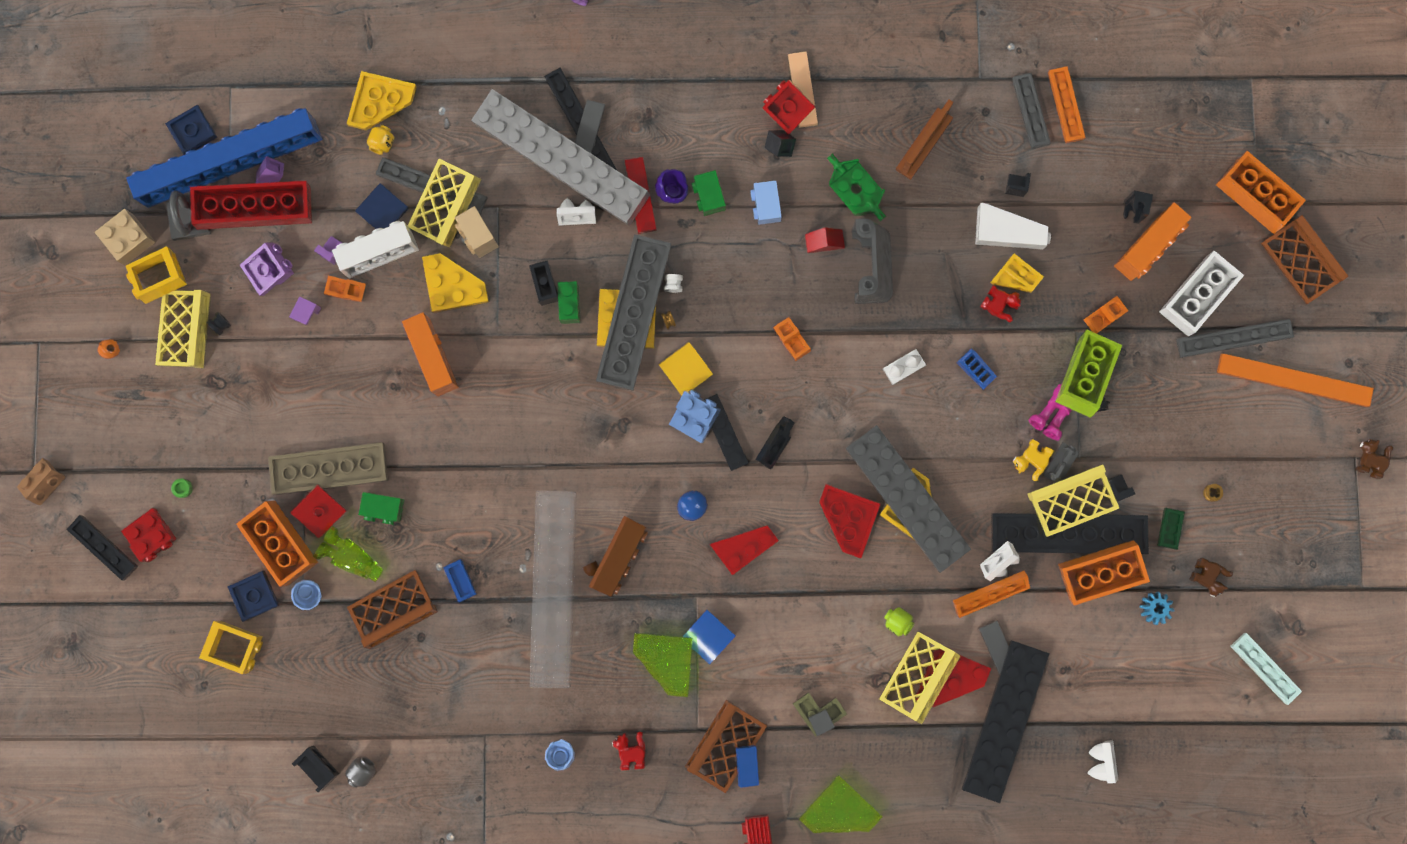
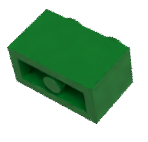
[691,170,726,216]
[558,281,580,324]
[358,492,404,525]

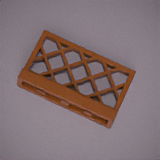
[895,99,954,180]
[1261,215,1349,305]
[347,570,438,649]
[685,700,767,793]

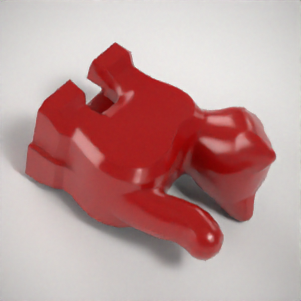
[980,285,1021,323]
[612,732,646,771]

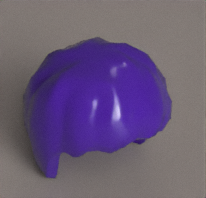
[655,169,688,204]

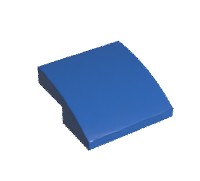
[681,610,736,664]

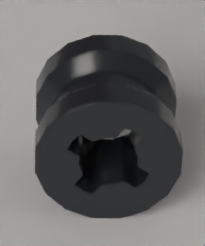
[206,312,231,335]

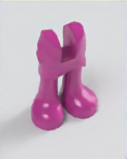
[1028,384,1072,441]

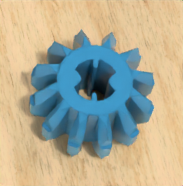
[1139,592,1174,625]

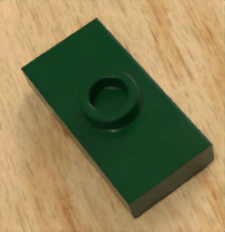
[1157,508,1185,550]

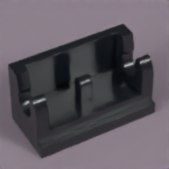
[1123,190,1153,224]

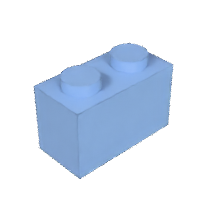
[750,181,781,225]

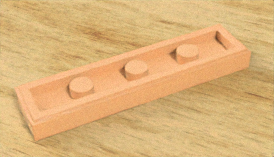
[788,52,818,128]

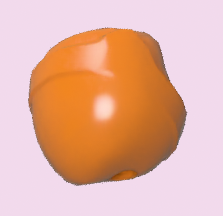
[97,339,120,359]

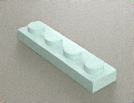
[1230,633,1302,705]

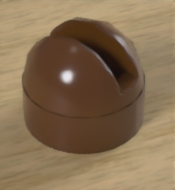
[582,561,599,577]

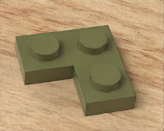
[793,692,847,737]

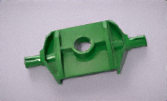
[827,154,886,222]

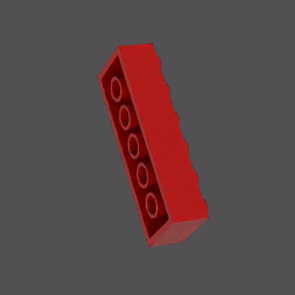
[190,181,312,230]

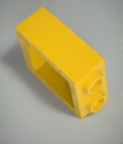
[126,246,187,304]
[199,621,263,674]

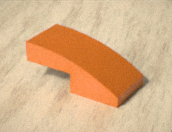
[324,275,366,302]
[1084,296,1128,334]
[773,317,811,361]

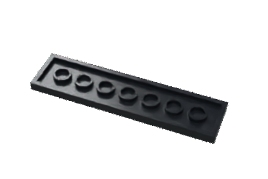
[991,513,1149,554]
[962,640,1050,803]

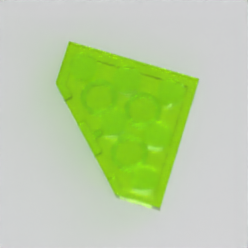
[633,633,693,697]
[799,775,882,833]

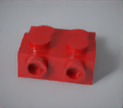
[762,80,816,134]
[121,508,177,563]

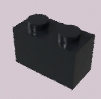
[529,260,558,306]

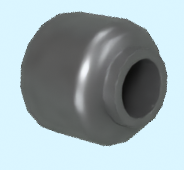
[346,757,375,788]

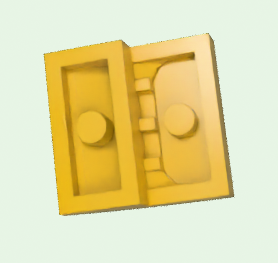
[658,342,713,396]

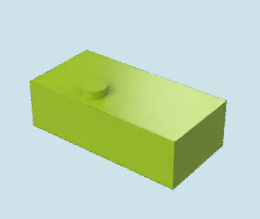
[1055,330,1122,418]

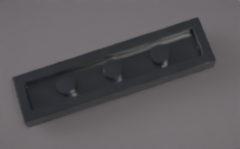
[704,394,749,471]
[66,515,138,581]

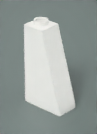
[975,203,1051,249]

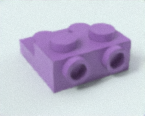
[240,243,294,296]

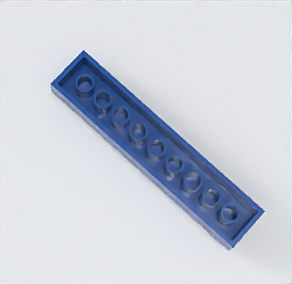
[126,108,323,208]

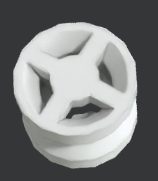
[664,274,683,293]

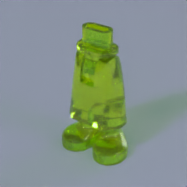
[313,526,384,582]

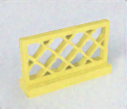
[408,159,481,247]
[155,290,210,368]
[1027,465,1119,537]
[880,632,960,724]

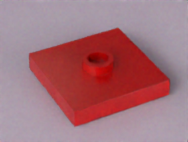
[290,484,346,538]

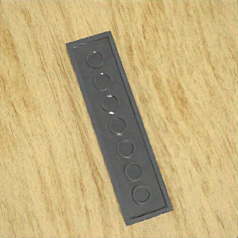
[596,234,671,391]
[846,425,971,573]

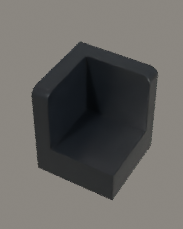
[765,130,796,157]
[1005,173,1031,197]
[1108,475,1135,502]

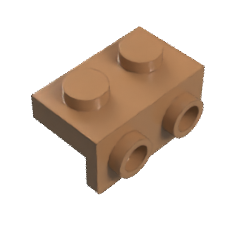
[17,458,65,506]

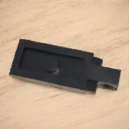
[755,416,795,470]

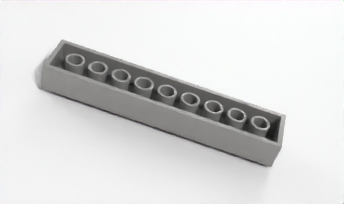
[471,89,650,226]

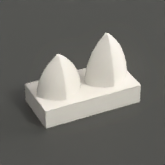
[557,198,596,225]
[883,349,926,385]
[980,541,1020,581]
[1088,740,1118,783]

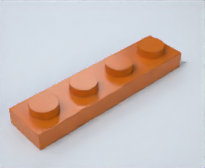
[1048,66,1086,144]
[953,571,1030,618]

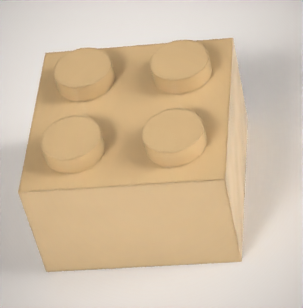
[455,206,499,258]
[95,209,156,266]

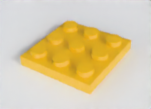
[597,289,656,349]

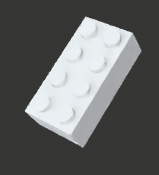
[332,221,419,279]
[1159,251,1244,336]

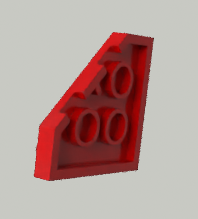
[819,484,880,559]
[916,649,991,707]

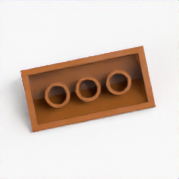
[589,516,648,597]

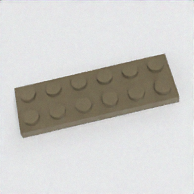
[268,442,388,495]

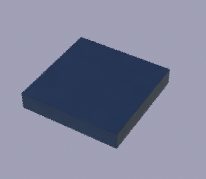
[165,104,218,155]
[355,183,409,229]
[227,571,279,622]

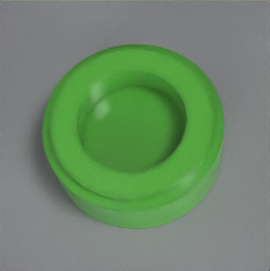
[171,479,193,498]

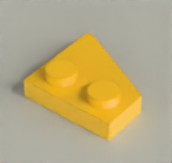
[990,254,1044,293]

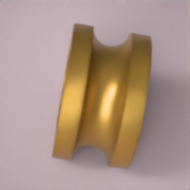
[661,310,676,330]
[1203,484,1223,502]

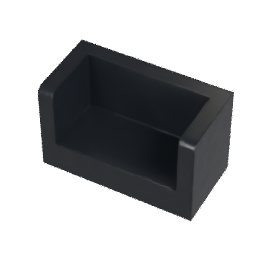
[292,745,340,793]

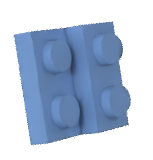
[669,389,721,443]

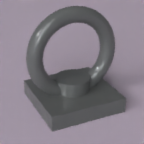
[166,190,211,241]

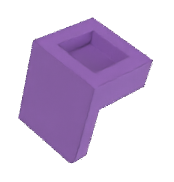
[256,156,284,183]
[314,236,343,265]
[289,297,321,325]

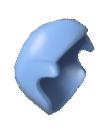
[291,579,322,610]
[545,739,575,771]

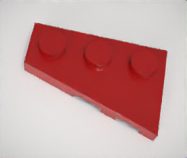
[709,525,779,575]

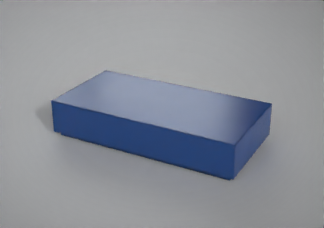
[443,559,477,603]
[736,745,759,788]

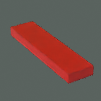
[625,157,657,234]

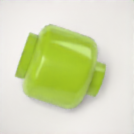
[884,607,915,636]

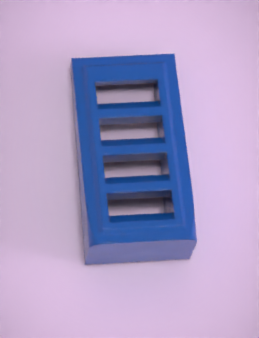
[956,348,997,390]

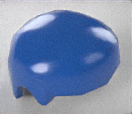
[677,490,708,521]

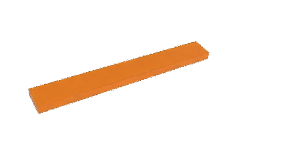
[1217,353,1374,407]

